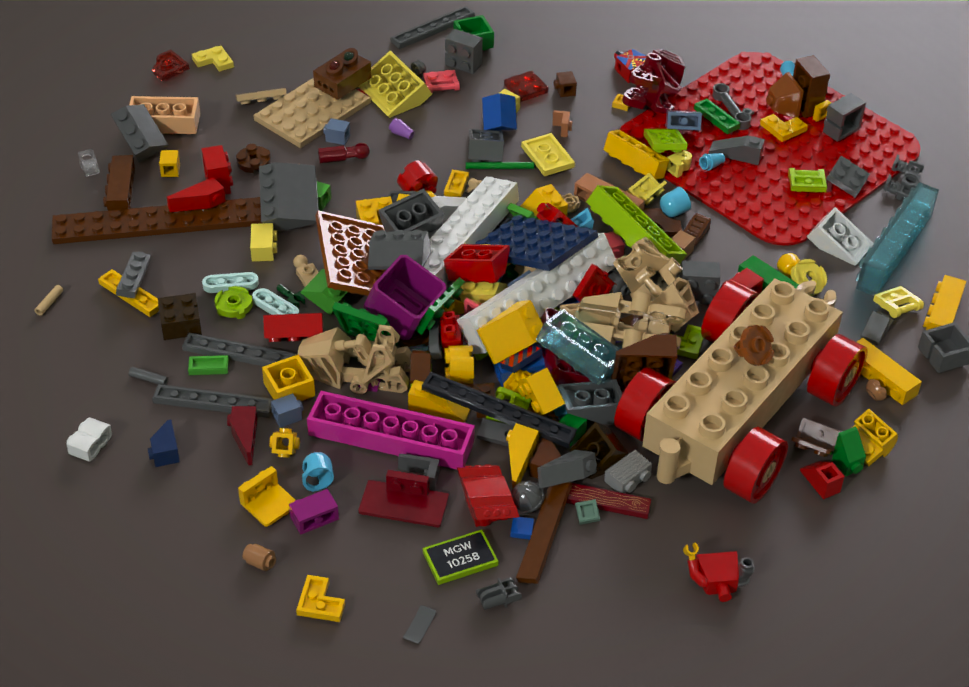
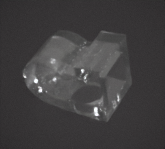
[77,149,100,177]

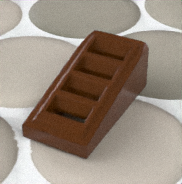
[683,213,711,248]

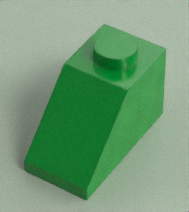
[832,426,866,476]

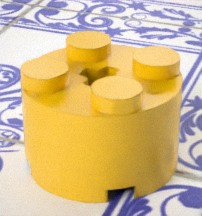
[444,345,474,384]

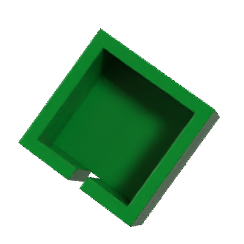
[454,15,494,50]

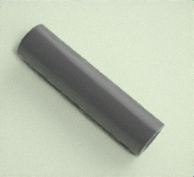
[129,367,168,385]

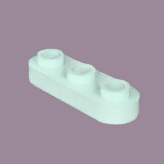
[202,272,259,293]
[252,288,299,315]

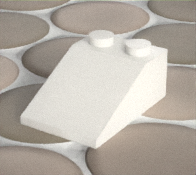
[807,207,874,266]

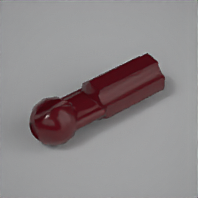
[318,142,370,163]

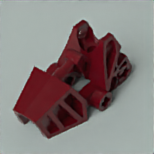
[622,48,685,113]

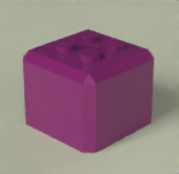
[363,255,447,340]

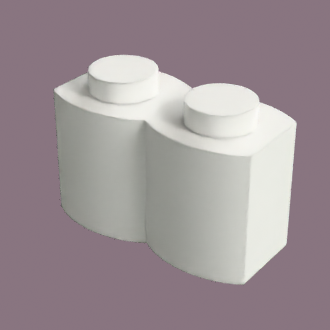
[66,417,112,462]

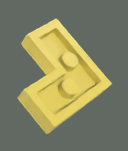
[192,46,234,72]

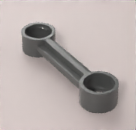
[712,83,751,130]

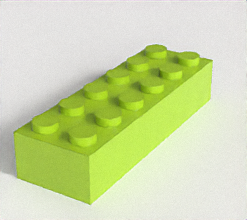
[586,185,687,264]

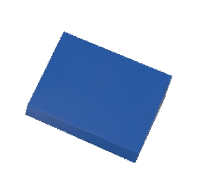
[482,93,517,131]

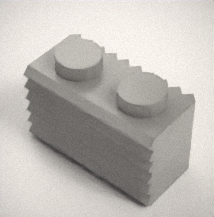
[604,450,652,494]

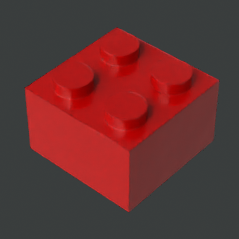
[201,145,233,194]

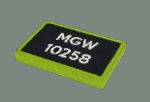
[423,530,499,585]

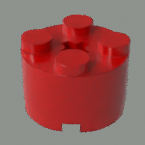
[397,160,438,194]

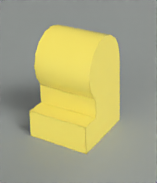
[667,151,692,178]

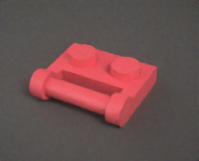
[423,70,460,93]

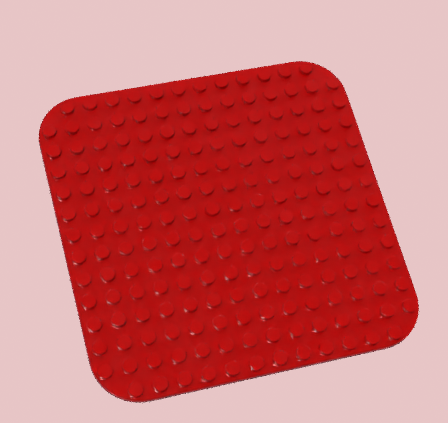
[619,52,921,246]

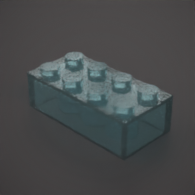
[536,309,620,385]

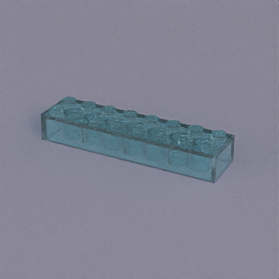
[856,182,939,296]

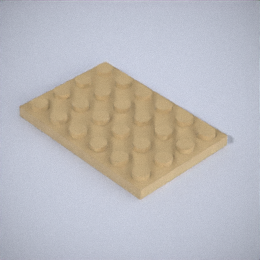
[254,78,371,148]

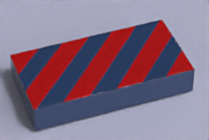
[500,345,543,373]

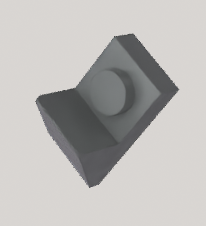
[861,311,895,345]

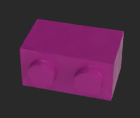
[289,489,339,535]

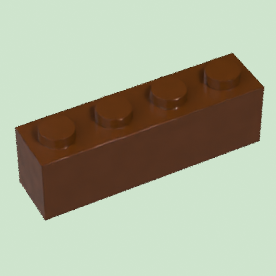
[103,155,135,210]

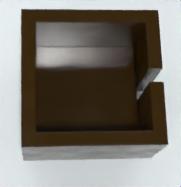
[158,293,202,340]

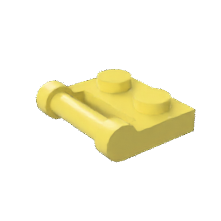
[873,286,924,318]

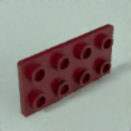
[358,470,449,528]

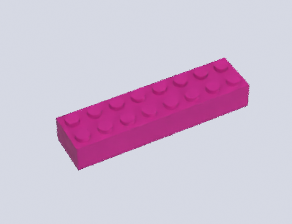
[307,391,475,469]

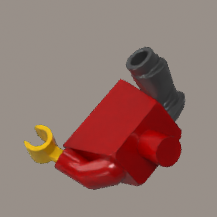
[683,543,755,602]

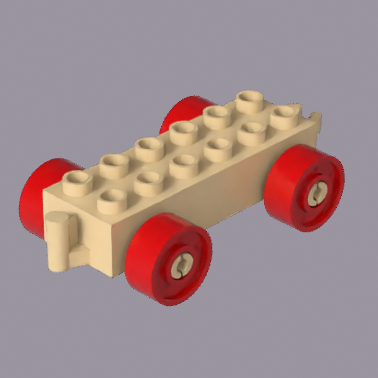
[614,279,868,504]

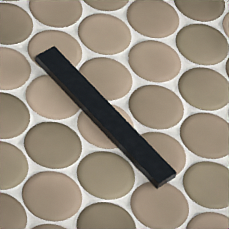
[422,372,577,448]

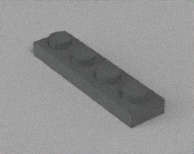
[116,252,151,299]

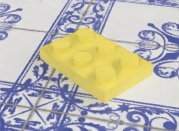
[521,133,575,176]

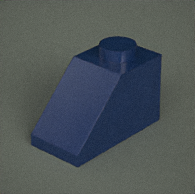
[148,419,180,467]

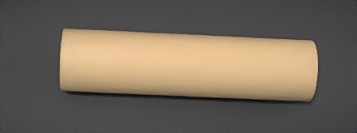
[34,285,64,316]

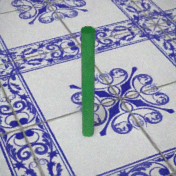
[466,162,534,169]

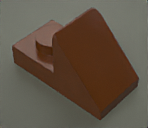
[410,350,431,384]

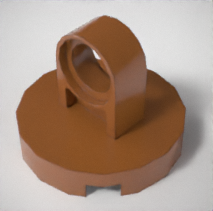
[734,325,774,366]

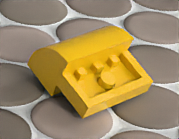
[853,409,898,467]

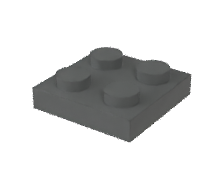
[826,156,870,197]

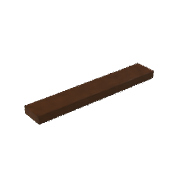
[516,482,572,584]

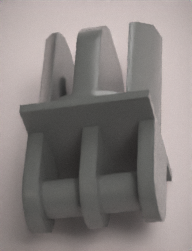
[476,577,522,610]

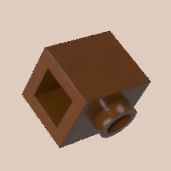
[554,71,577,97]

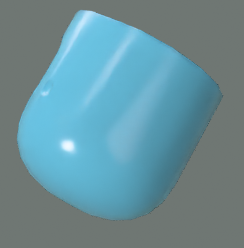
[660,187,691,217]
[302,452,334,492]

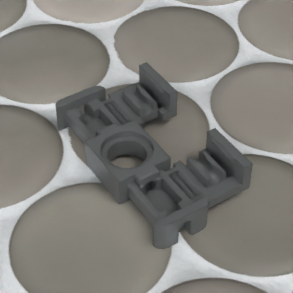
[883,154,924,203]

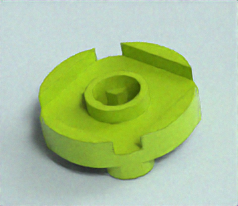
[215,286,253,319]

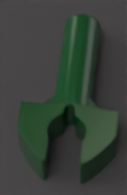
[277,284,305,308]

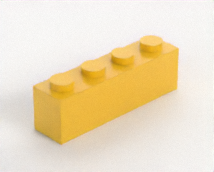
[603,130,670,180]
[923,275,966,330]
[857,338,922,405]

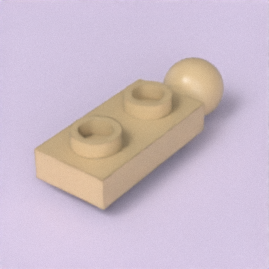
[293,255,319,287]

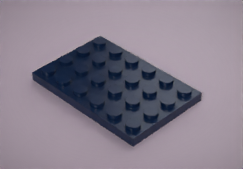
[475,215,598,271]

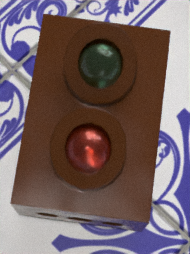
[313,48,372,100]

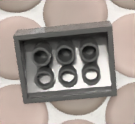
[259,162,319,232]

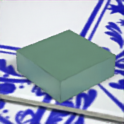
[575,499,600,525]

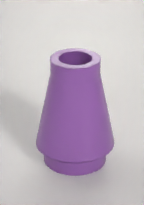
[389,118,415,140]

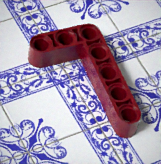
[540,308,607,386]

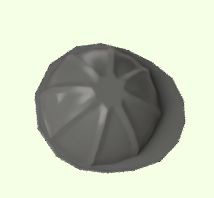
[510,480,545,515]

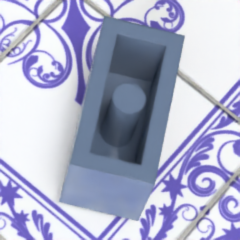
[666,110,702,130]

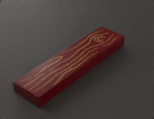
[566,483,652,519]

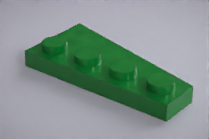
[416,277,466,335]

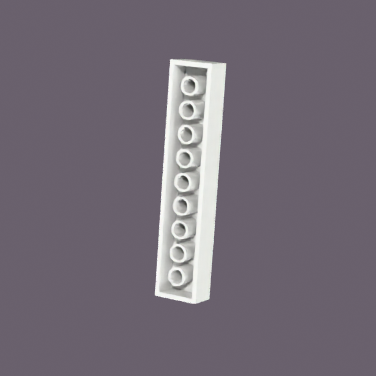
[424,176,519,284]
[457,232,616,354]

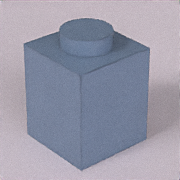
[323,118,350,145]
[271,393,304,428]

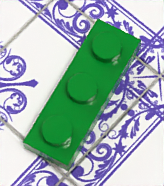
[694,98,740,134]

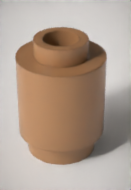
[242,544,276,571]

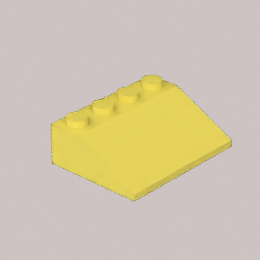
[358,51,432,118]

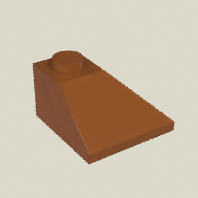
[766,72,804,118]

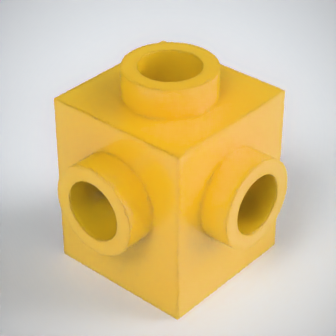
[269,428,300,458]

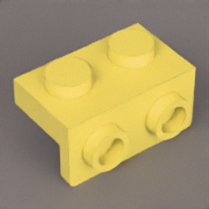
[626,173,667,205]

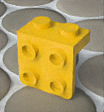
[238,466,296,527]

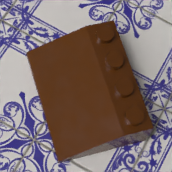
[611,333,677,392]

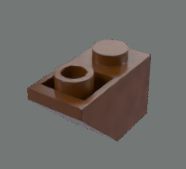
[528,438,561,479]

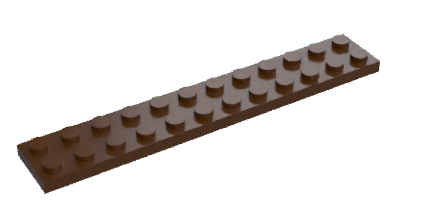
[52,197,262,244]

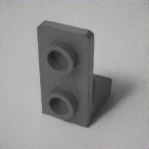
[398,454,439,491]

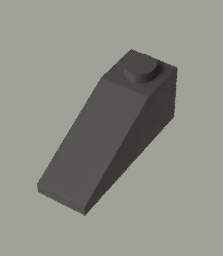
[709,136,765,165]
[537,450,597,488]

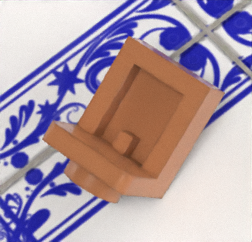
[553,110,572,137]

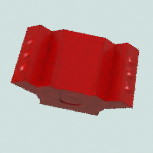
[456,464,519,527]

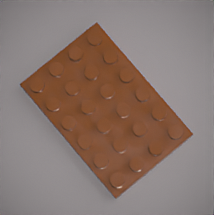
[315,211,386,296]

